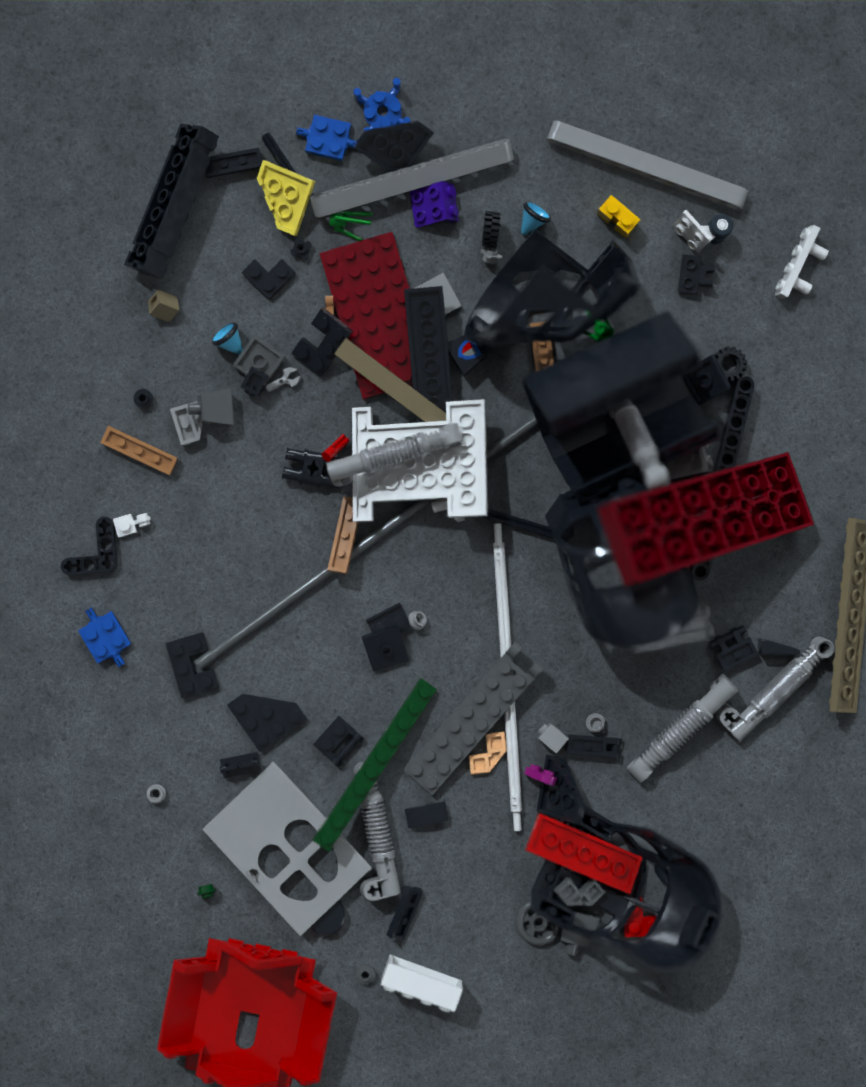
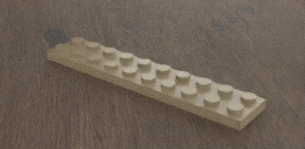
[829,518,866,713]

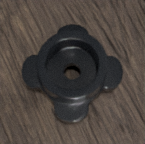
[290,238,312,259]

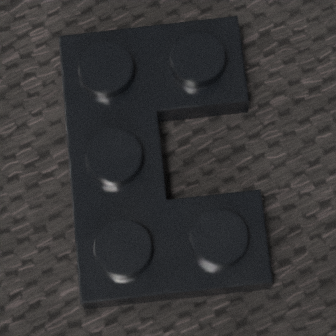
[291,308,353,376]
[165,632,219,698]

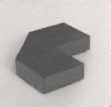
[553,877,605,906]

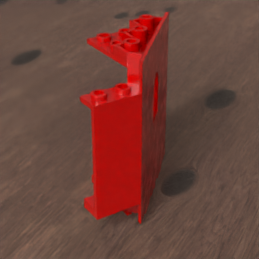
[157,938,337,1087]

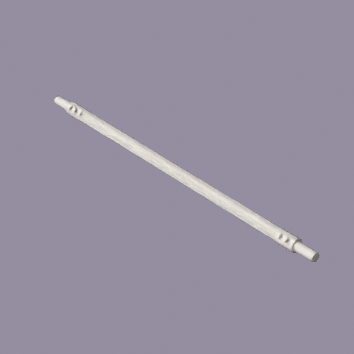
[493,523,522,831]

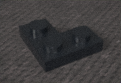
[242,259,296,300]

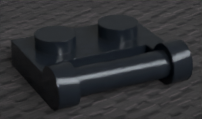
[313,716,364,767]

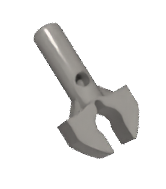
[265,367,301,392]

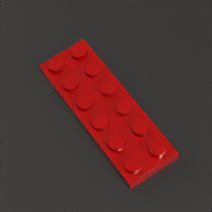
[525,814,643,894]

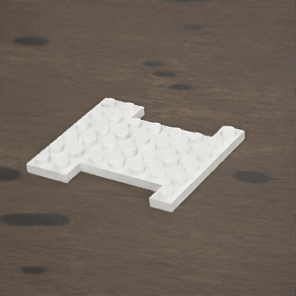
[352,400,488,522]

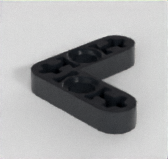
[61,516,118,575]

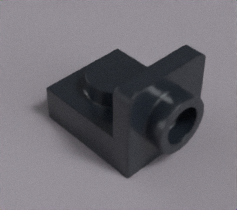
[241,366,269,397]

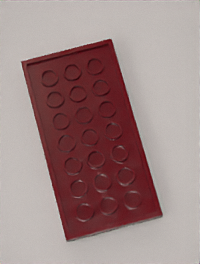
[319,232,412,399]

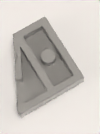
[170,401,202,446]

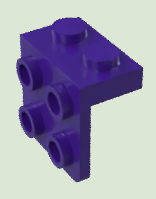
[410,181,459,228]

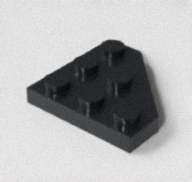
[354,120,434,172]
[227,693,307,752]
[536,755,585,824]

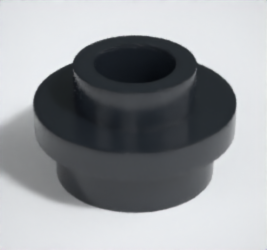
[133,389,153,408]

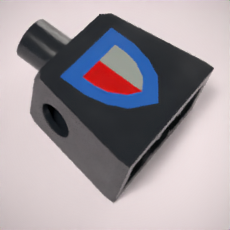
[448,335,487,377]

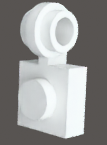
[113,513,151,538]

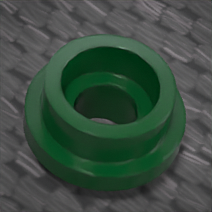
[197,884,217,899]

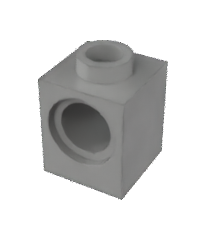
[538,723,569,753]

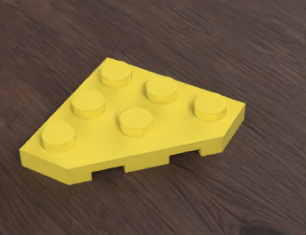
[257,160,316,236]

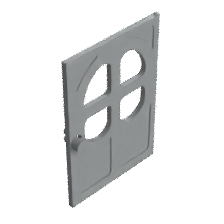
[202,761,372,936]

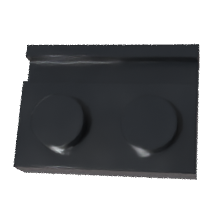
[366,602,412,633]

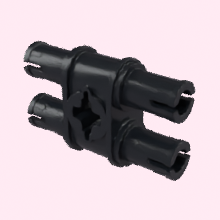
[282,447,342,489]

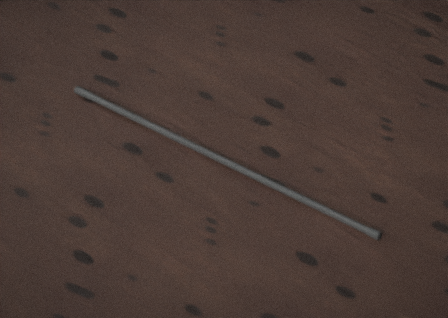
[195,416,537,670]

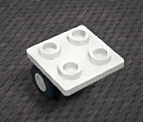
[673,210,733,253]

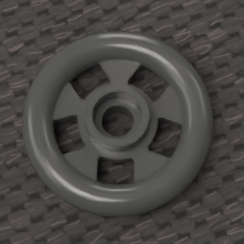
[516,901,561,945]

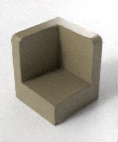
[148,289,179,322]

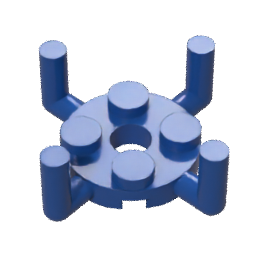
[353,78,411,130]

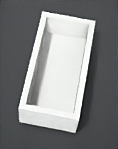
[381,955,463,1012]

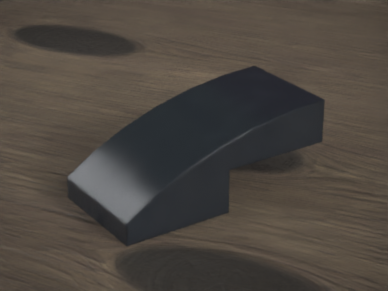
[405,801,449,828]

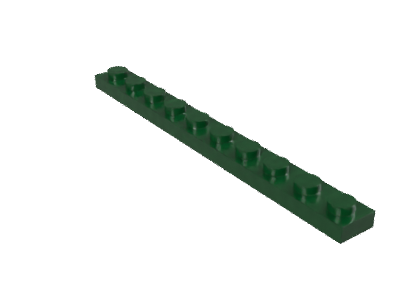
[312,678,437,852]

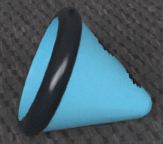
[521,202,551,235]
[212,322,243,355]

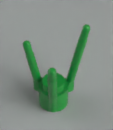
[329,211,373,241]
[583,312,615,343]

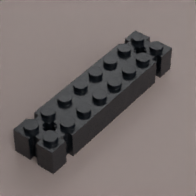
[124,123,219,279]

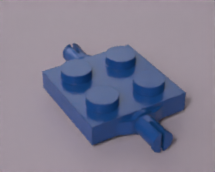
[296,115,357,161]
[78,607,131,667]

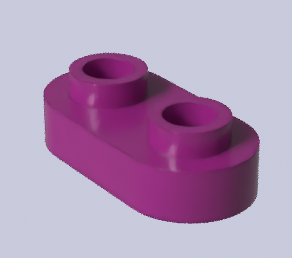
[524,764,557,786]

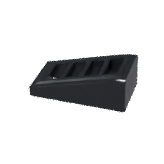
[758,639,800,655]

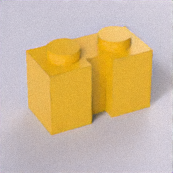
[597,195,641,239]

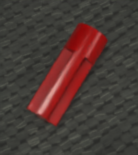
[322,434,350,462]

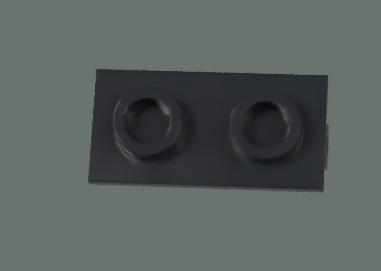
[220,752,261,778]

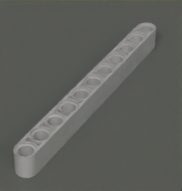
[547,121,749,210]
[310,139,514,217]

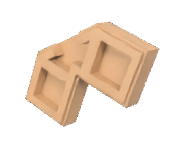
[469,731,507,775]

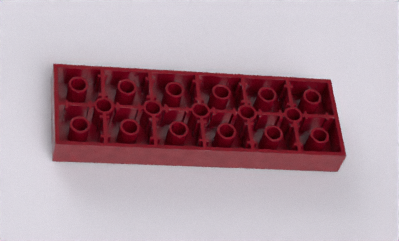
[597,452,814,586]

